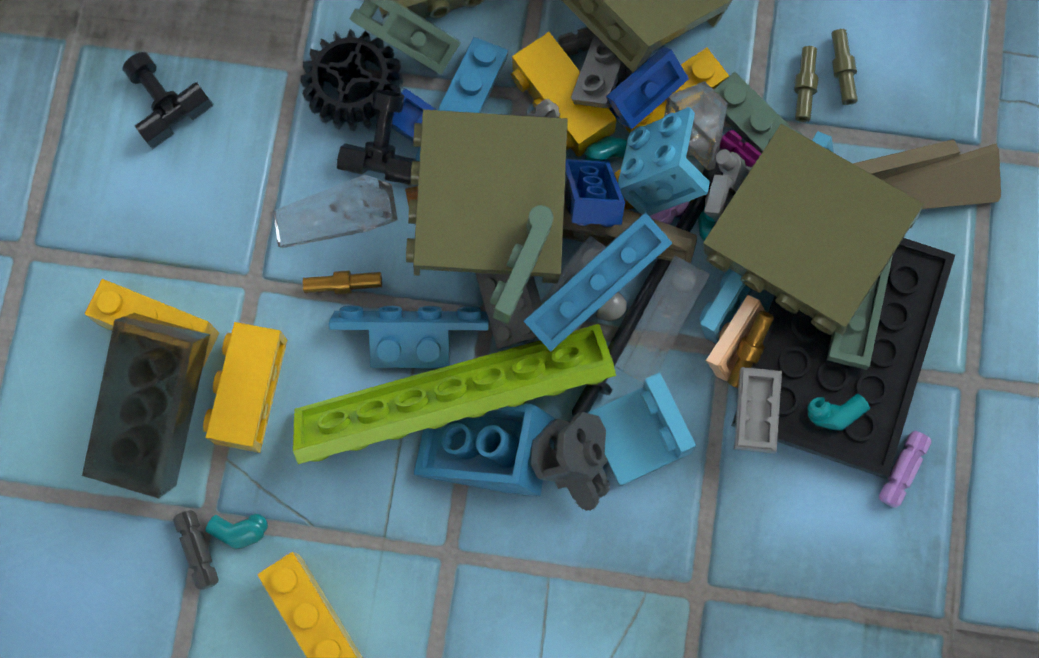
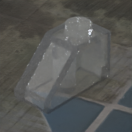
[664,81,728,171]

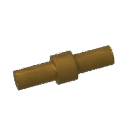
[303,270,382,295]
[727,311,774,388]

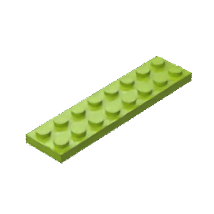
[293,324,616,464]

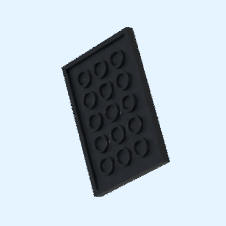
[731,238,956,479]

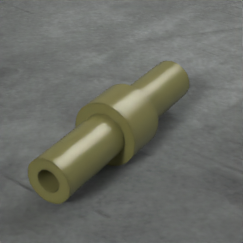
[831,29,858,105]
[794,46,818,122]

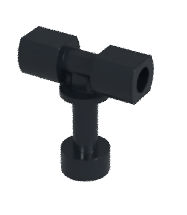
[122,52,214,149]
[337,89,416,186]

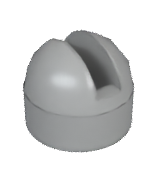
[596,292,626,321]

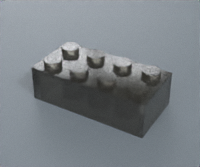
[82,313,210,499]

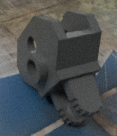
[531,412,611,511]

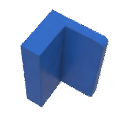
[606,46,689,129]

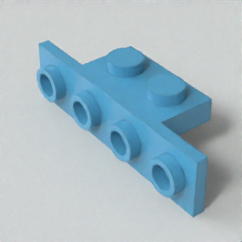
[329,306,489,368]

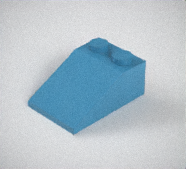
[414,404,555,496]

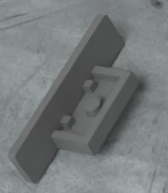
[571,34,633,108]

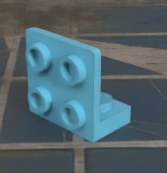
[618,107,710,216]
[589,372,696,486]

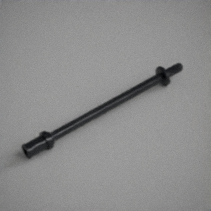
[572,150,723,417]

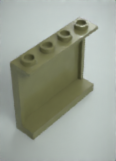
[562,0,732,72]
[406,109,568,284]
[703,124,924,336]

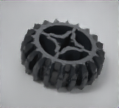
[300,29,403,131]

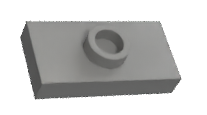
[734,367,782,454]

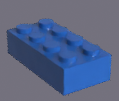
[564,159,625,227]

